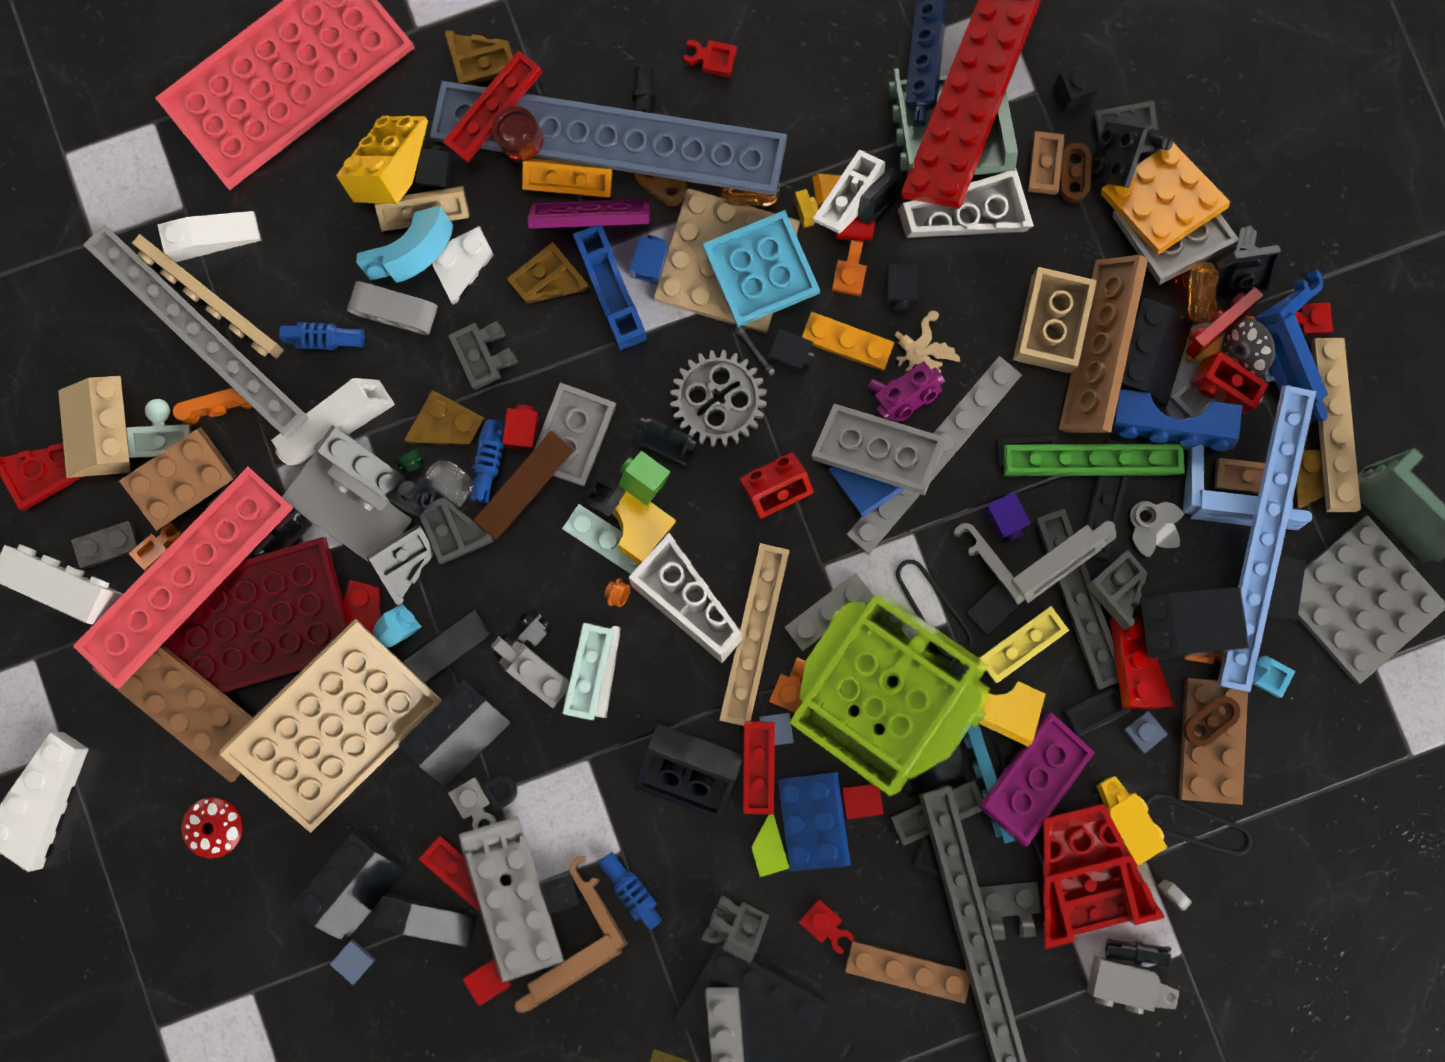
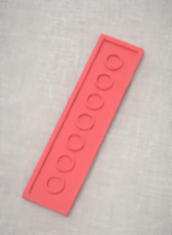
[73,467,293,688]

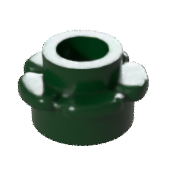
[395,448,424,473]

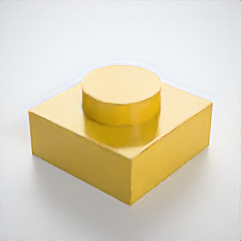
[794,189,818,228]

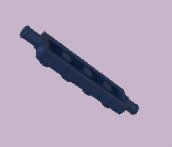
[905,0,947,127]

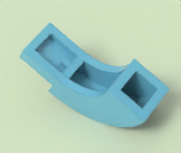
[356,206,453,283]

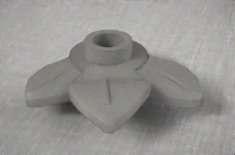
[1130,501,1184,557]

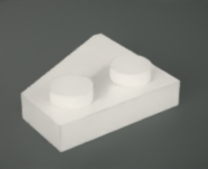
[432,227,493,304]

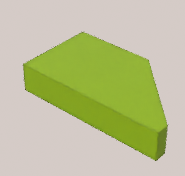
[751,814,789,877]

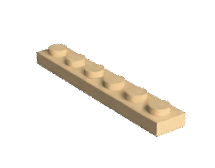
[132,234,284,359]
[1311,338,1361,512]
[720,543,789,726]

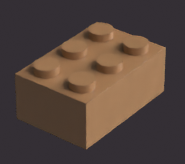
[120,427,238,531]

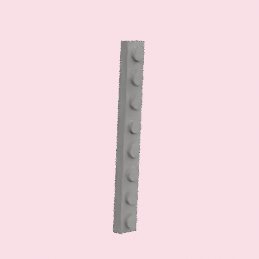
[846,356,1022,555]

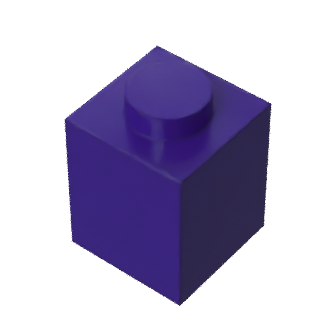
[983,492,1031,541]

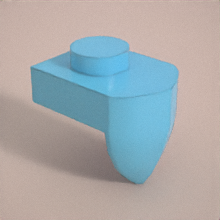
[373,604,422,648]
[1252,656,1295,698]

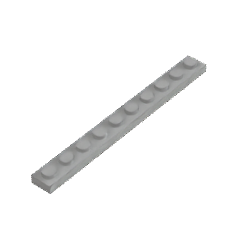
[83,225,308,439]

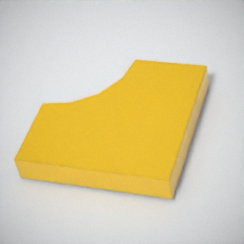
[612,490,676,565]
[980,681,1045,747]

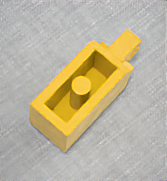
[1097,776,1167,866]

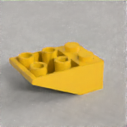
[336,115,428,204]

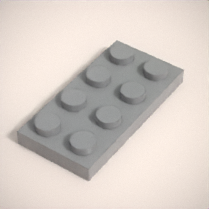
[812,404,947,495]

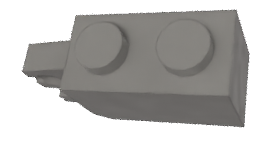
[491,636,570,708]
[1086,956,1179,1014]

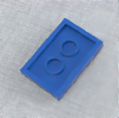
[777,772,851,871]

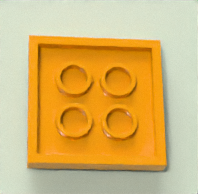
[1101,143,1230,255]

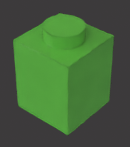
[618,451,670,506]

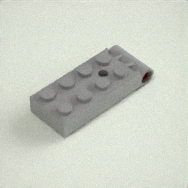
[458,816,563,983]

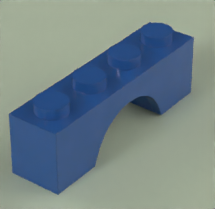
[573,226,647,351]
[1112,389,1243,451]

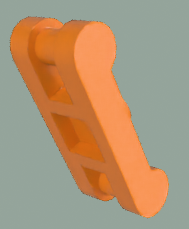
[173,388,253,425]

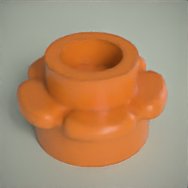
[604,578,630,607]

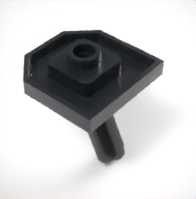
[1211,226,1281,296]

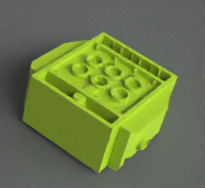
[789,594,991,796]

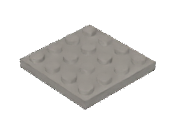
[1298,515,1445,684]

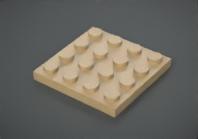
[654,188,800,334]

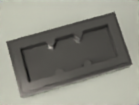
[1095,100,1158,141]

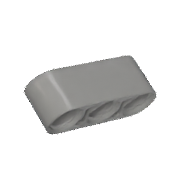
[347,281,438,335]

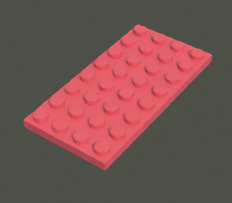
[155,0,415,190]

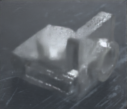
[425,460,474,507]

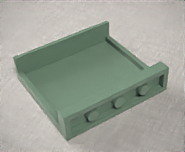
[889,68,1018,176]
[1358,448,1445,563]

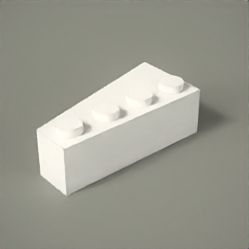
[898,169,1034,238]
[629,533,742,663]
[0,544,124,625]
[0,732,89,872]

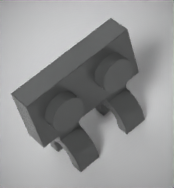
[448,321,518,390]
[979,882,1041,941]
[702,896,769,963]

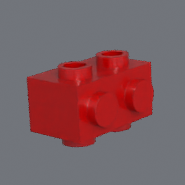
[1190,352,1269,413]
[739,452,814,519]

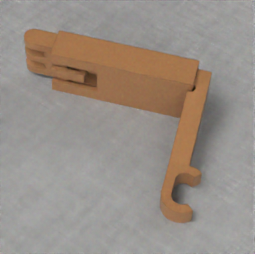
[515,856,628,1012]

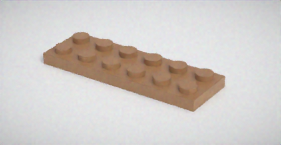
[1059,255,1148,433]
[92,644,253,782]

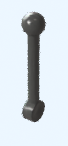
[735,325,775,377]

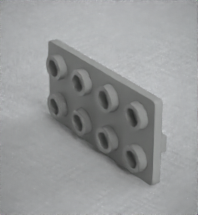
[282,452,412,562]

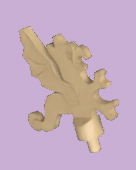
[895,310,960,372]

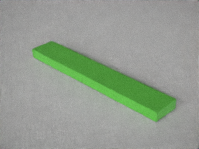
[1003,444,1185,476]

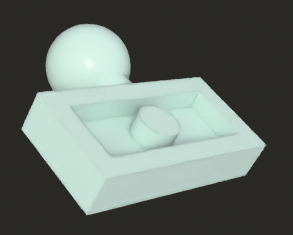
[127,399,191,458]

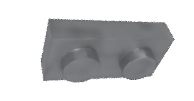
[71,521,140,569]

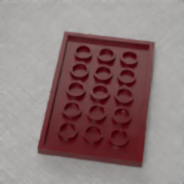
[165,537,349,694]

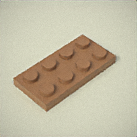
[1179,678,1248,805]

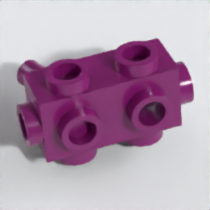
[868,361,945,422]

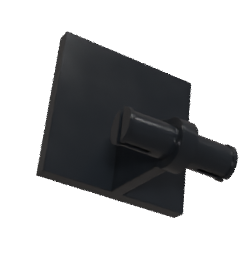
[1091,122,1173,188]

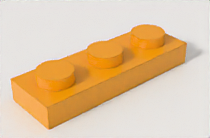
[522,157,612,198]
[802,312,895,372]

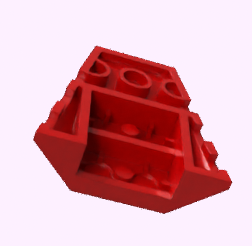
[1043,803,1165,949]

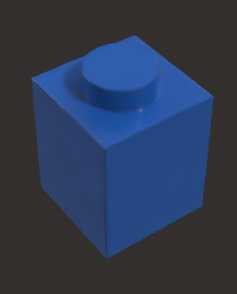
[629,235,669,285]

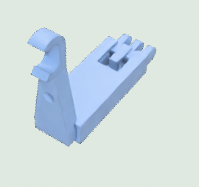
[1183,417,1312,530]

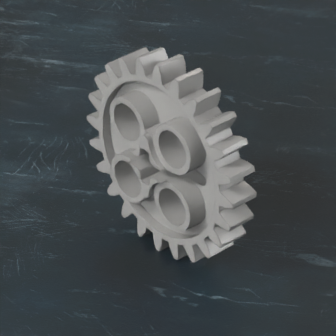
[670,350,767,447]

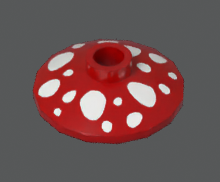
[181,797,243,859]

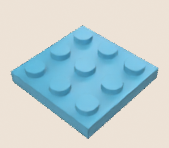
[703,210,820,328]

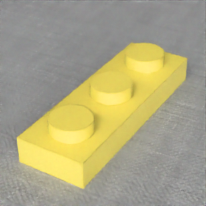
[979,606,1069,684]

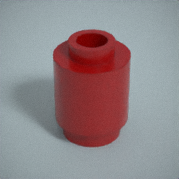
[830,214,875,242]

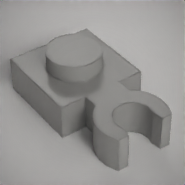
[448,777,497,830]

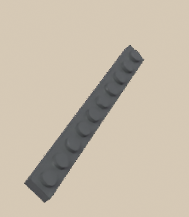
[919,785,1026,1062]

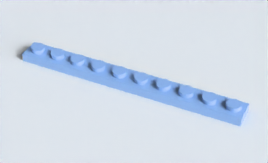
[1217,385,1316,692]

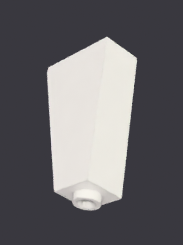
[271,378,395,465]

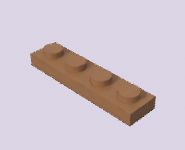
[844,941,970,1004]

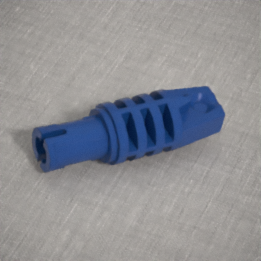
[279,322,365,350]
[469,419,505,504]
[598,852,662,930]

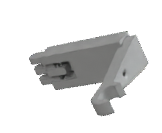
[953,521,1116,605]

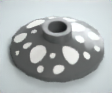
[1222,319,1275,377]

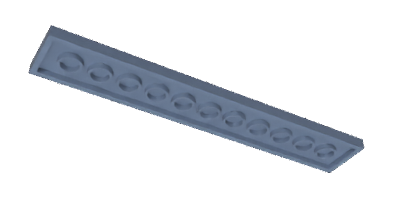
[430,81,787,195]

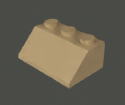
[58,376,131,478]

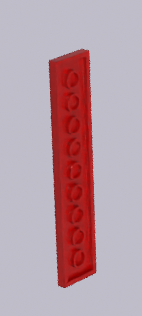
[901,0,1041,209]

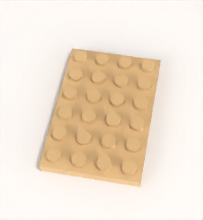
[219,619,442,833]

